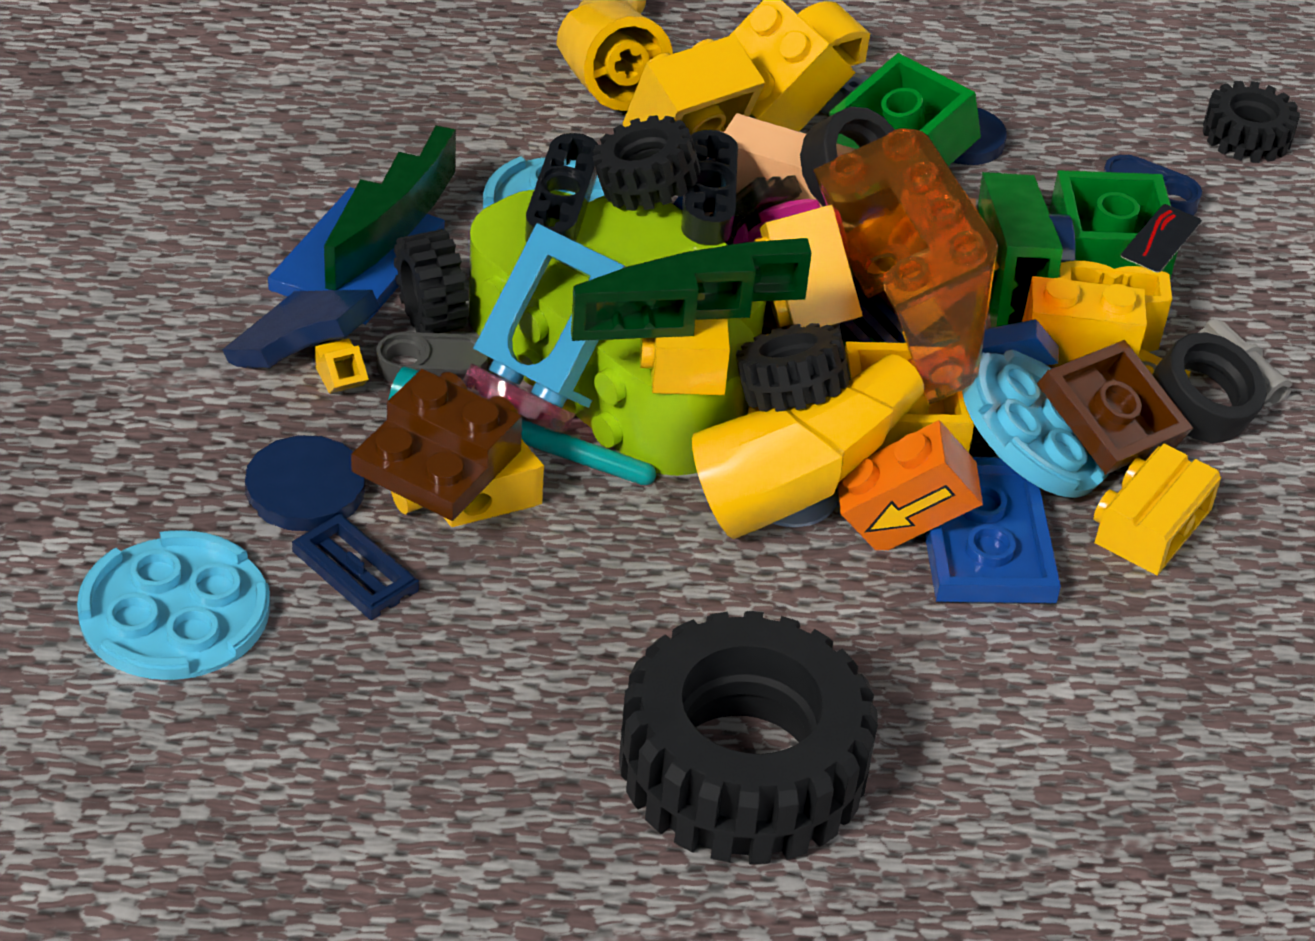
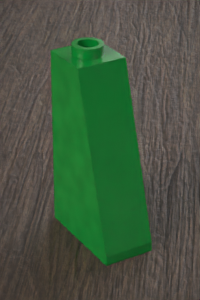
[977,172,1063,328]

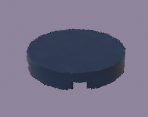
[245,435,365,531]

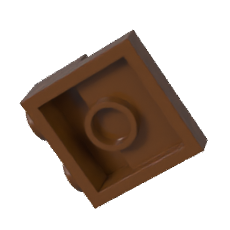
[1037,340,1193,475]
[351,369,522,521]

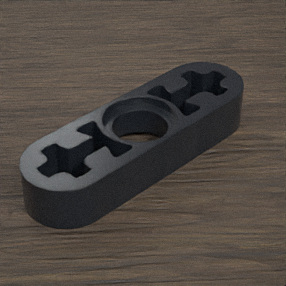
[681,130,738,245]
[525,133,598,243]

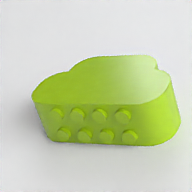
[469,190,766,476]

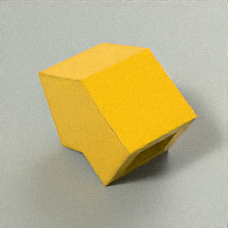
[315,338,369,394]

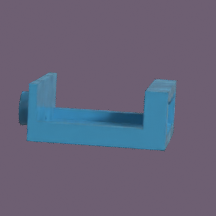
[473,223,626,408]

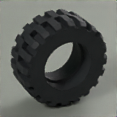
[619,611,878,864]

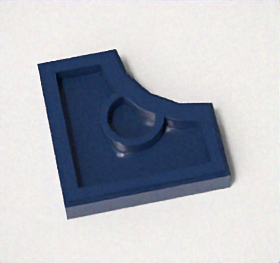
[222,290,380,368]

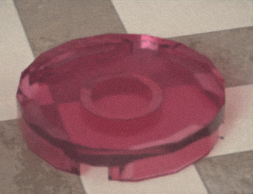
[463,363,575,434]

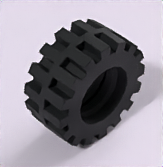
[592,115,700,211]
[736,323,851,412]

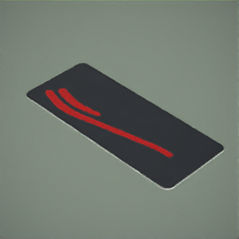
[1121,204,1202,272]

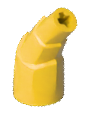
[556,0,673,111]
[692,354,924,539]

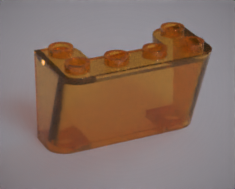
[813,128,998,405]

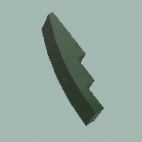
[324,125,456,290]
[571,238,812,341]

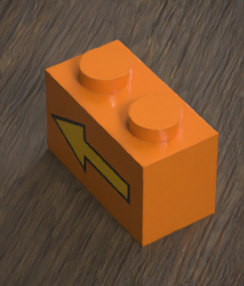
[838,420,983,551]

